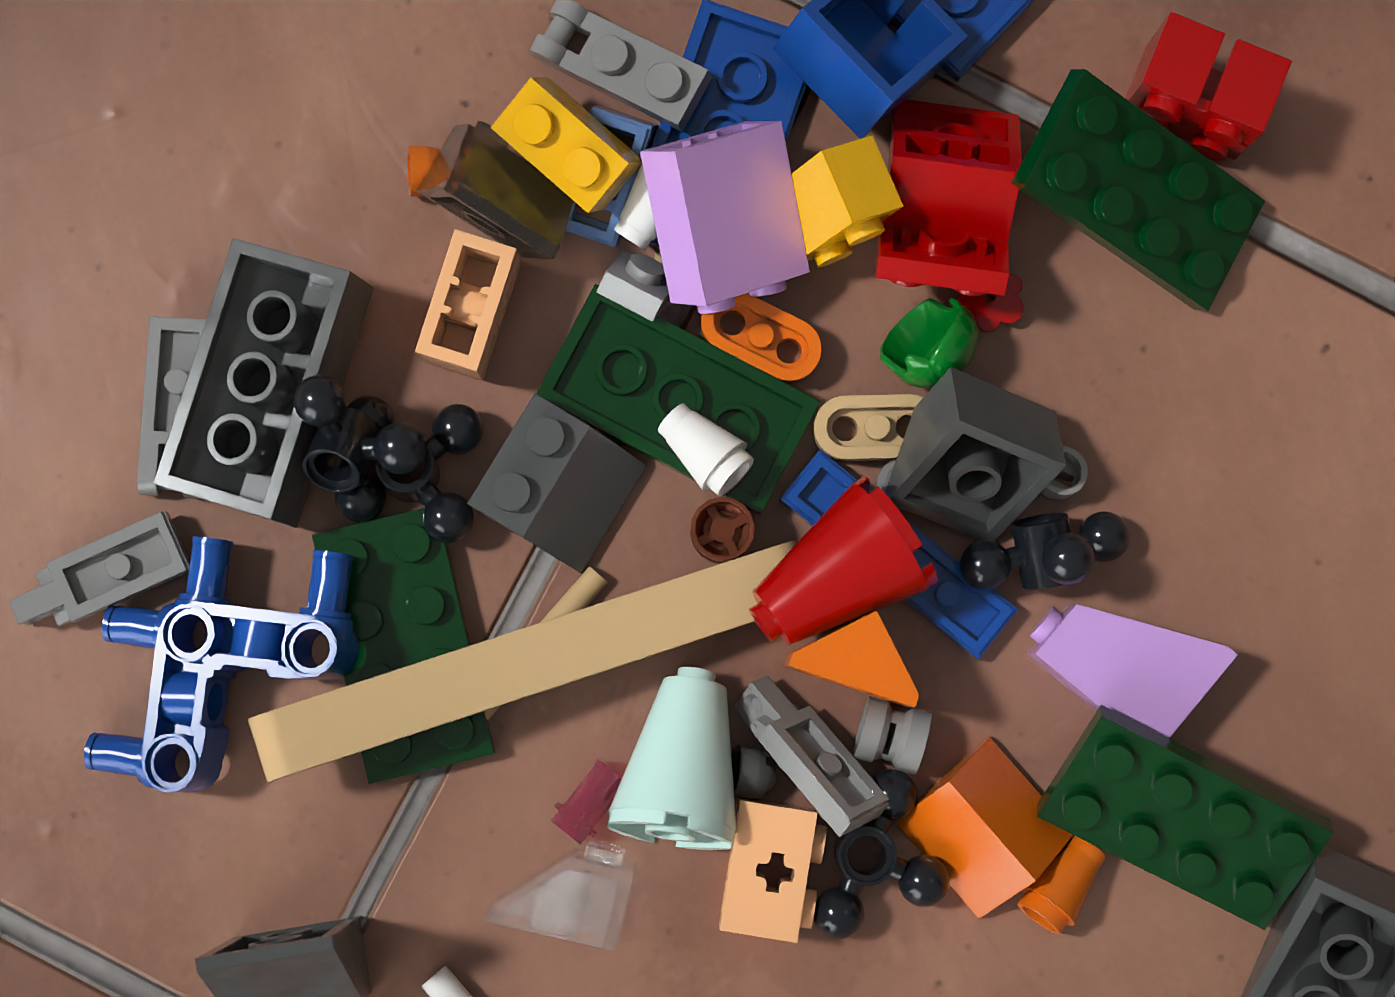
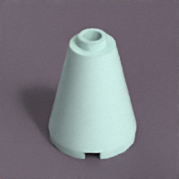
[607,667,737,850]

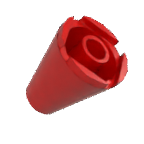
[749,476,938,645]

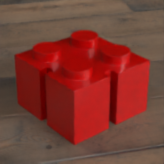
[1125,12,1292,161]

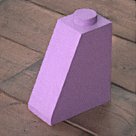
[1027,604,1238,738]

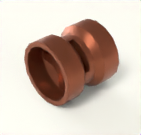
[690,497,755,564]

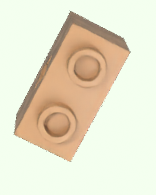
[415,229,522,380]
[719,798,827,943]

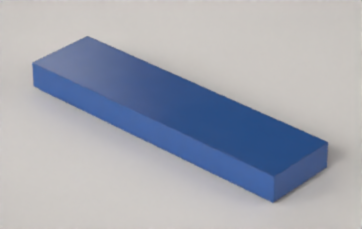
[779,450,1018,659]

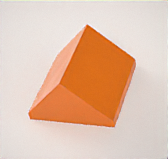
[784,611,919,708]
[894,737,1073,918]

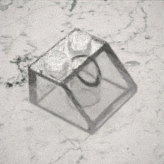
[485,840,637,951]

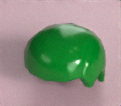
[880,297,980,388]

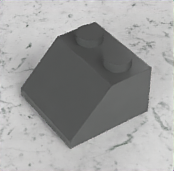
[885,367,1067,541]
[467,393,647,574]

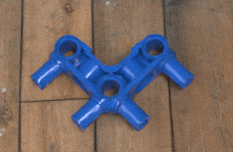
[84,536,359,793]

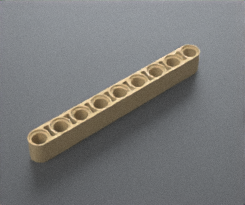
[248,540,797,783]

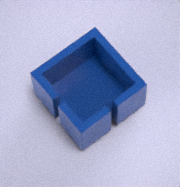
[772,0,968,139]

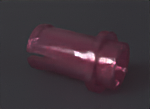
[551,759,622,845]

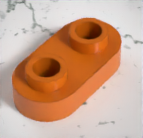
[701,293,821,384]

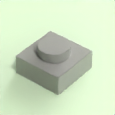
[597,250,670,322]

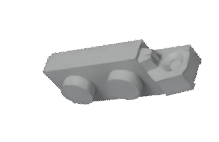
[9,511,190,626]
[734,676,890,837]

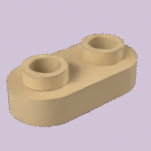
[813,394,924,461]

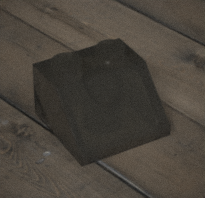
[416,121,573,259]

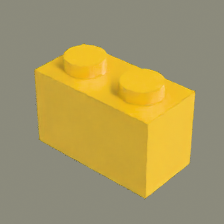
[490,77,642,213]
[791,135,903,267]

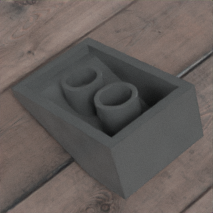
[1241,846,1395,997]
[195,916,372,997]

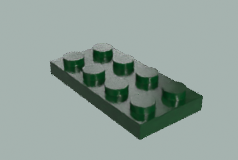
[1011,69,1265,311]
[536,284,820,515]
[312,508,496,784]
[1037,705,1333,930]

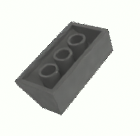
[153,238,374,528]

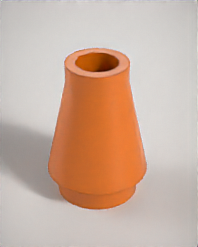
[1017,836,1106,935]

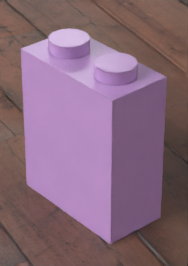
[640,121,810,314]

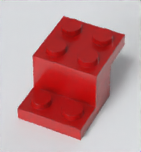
[875,99,1022,296]

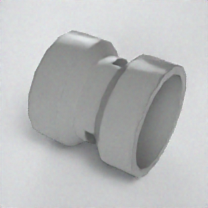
[852,697,932,775]

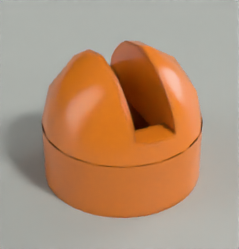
[407,145,452,197]

